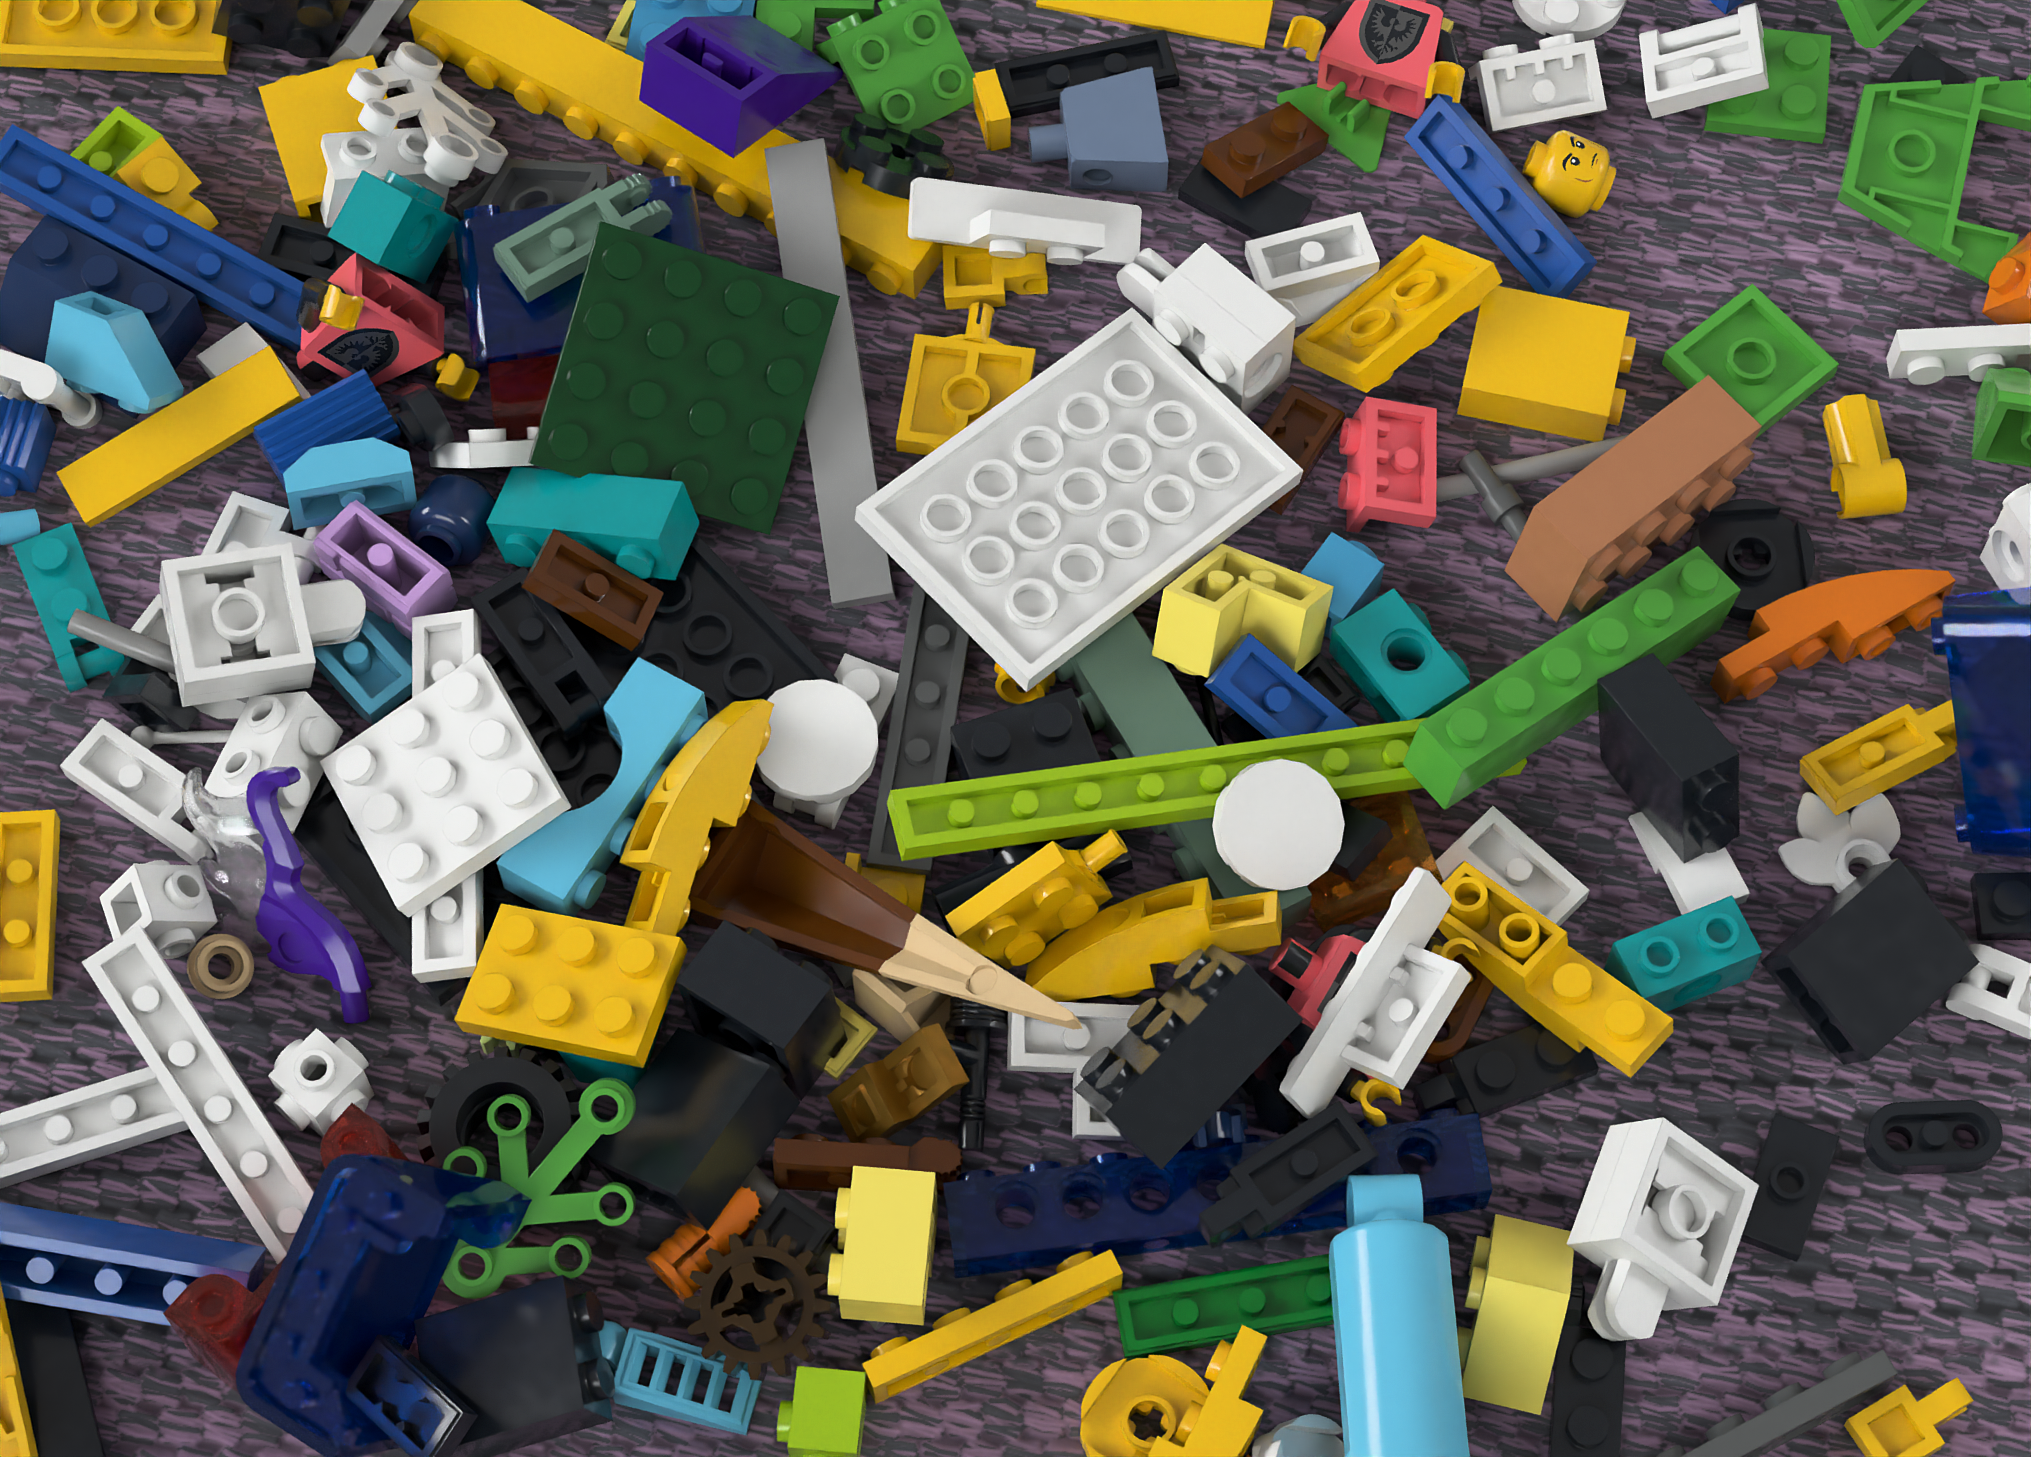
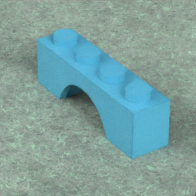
[496,657,709,917]

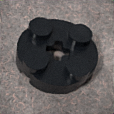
[833,113,955,200]
[1687,499,1815,621]

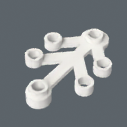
[347,42,508,187]

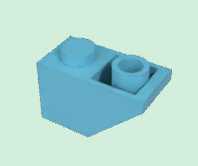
[45,291,184,414]

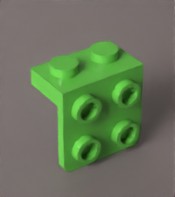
[815,0,975,134]

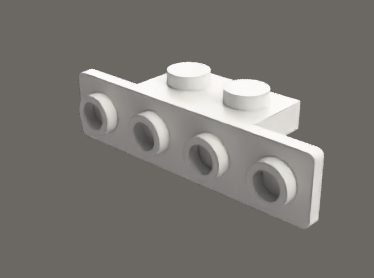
[908,177,1142,265]
[1279,867,1471,1119]

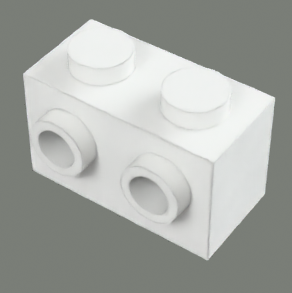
[198,691,343,837]

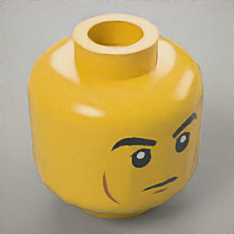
[1522,130,1616,218]

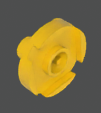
[1080,1355,1210,1457]

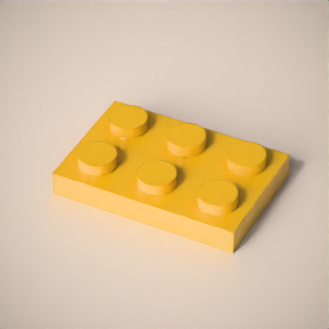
[1292,235,1503,393]
[454,903,688,1068]

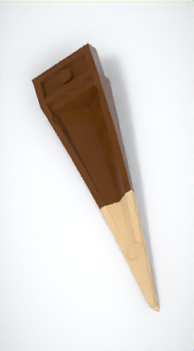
[636,799,1083,1030]

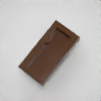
[1261,385,1345,515]

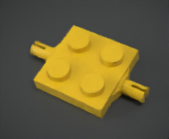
[896,302,1036,455]
[945,828,1128,969]

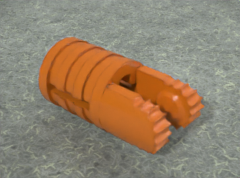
[645,1186,762,1302]

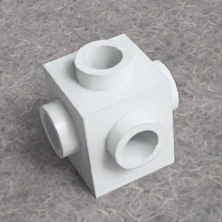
[99,860,218,959]
[268,1028,374,1141]

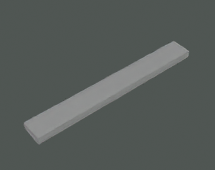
[764,138,896,609]

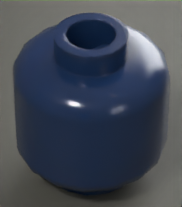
[407,474,496,567]

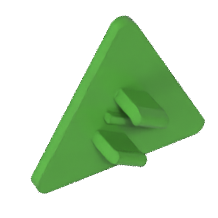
[1277,81,1391,173]

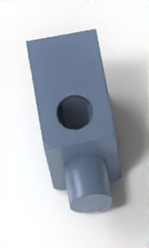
[1028,67,1169,192]

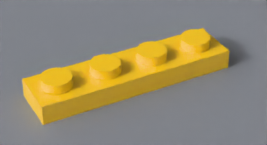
[862,1249,1123,1404]

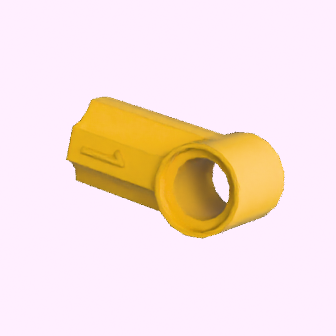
[1822,394,1907,519]

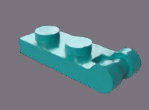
[12,522,126,693]

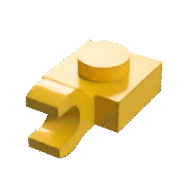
[112,136,219,232]
[942,245,1048,310]
[1844,1377,1974,1457]

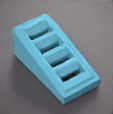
[613,1327,762,1436]

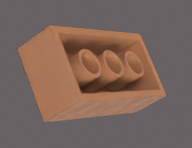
[1504,375,1762,623]

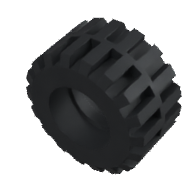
[416,1046,591,1231]

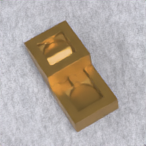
[827,1023,970,1143]

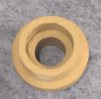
[187,934,254,999]

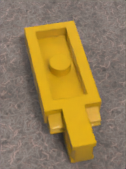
[1800,695,1975,816]

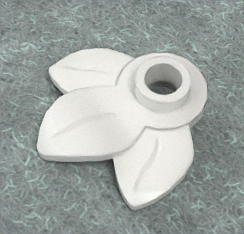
[1778,792,1901,893]

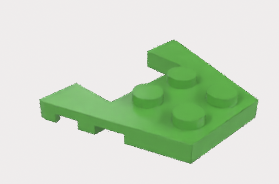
[1837,74,2031,284]

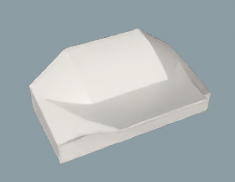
[1244,212,1380,327]

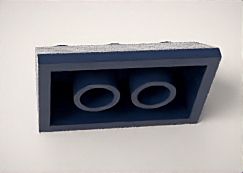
[0,214,208,419]

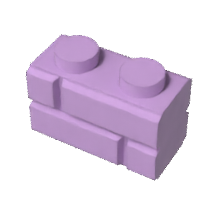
[313,500,458,641]

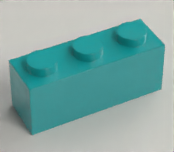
[486,466,700,580]

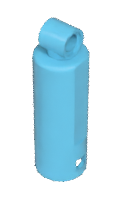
[1329,1174,1470,1457]

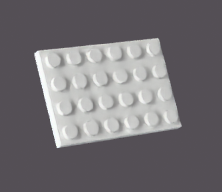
[855,308,1303,692]

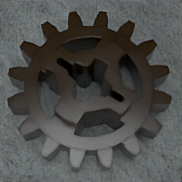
[684,1229,836,1381]

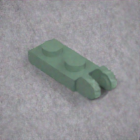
[493,173,673,303]

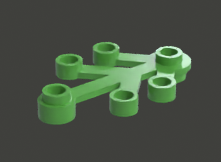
[439,1078,636,1299]

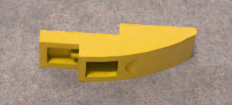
[619,699,774,936]
[1437,861,1674,1078]
[1025,877,1282,1003]
[1133,1325,1267,1457]

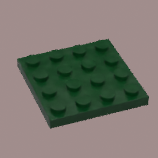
[528,221,840,535]

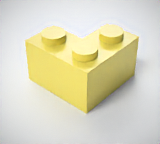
[1152,543,1334,678]
[828,1166,938,1325]
[1457,1214,1574,1415]

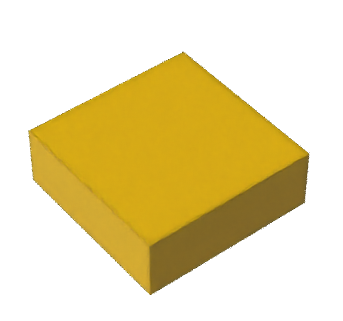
[973,69,1011,151]

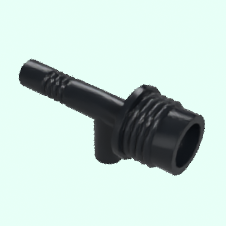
[945,996,1008,1152]

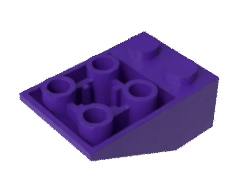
[639,15,843,158]

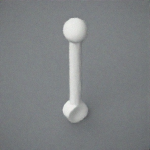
[130,725,233,749]

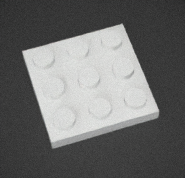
[320,653,572,918]

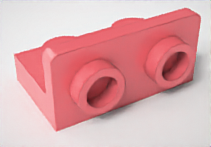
[1338,396,1437,533]

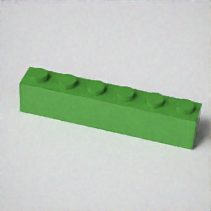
[1403,546,1741,810]

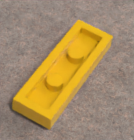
[0,809,61,1003]

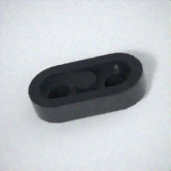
[387,381,454,452]
[1863,1100,2003,1175]

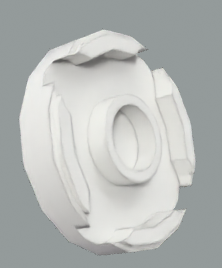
[755,679,879,804]
[1212,759,1345,891]

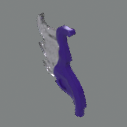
[181,766,372,1023]

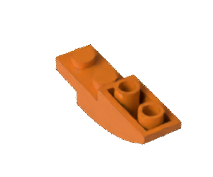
[1710,569,1956,704]

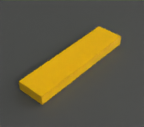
[56,345,304,528]

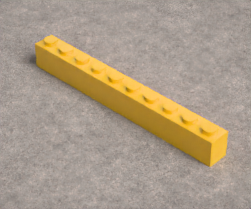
[408,0,952,300]

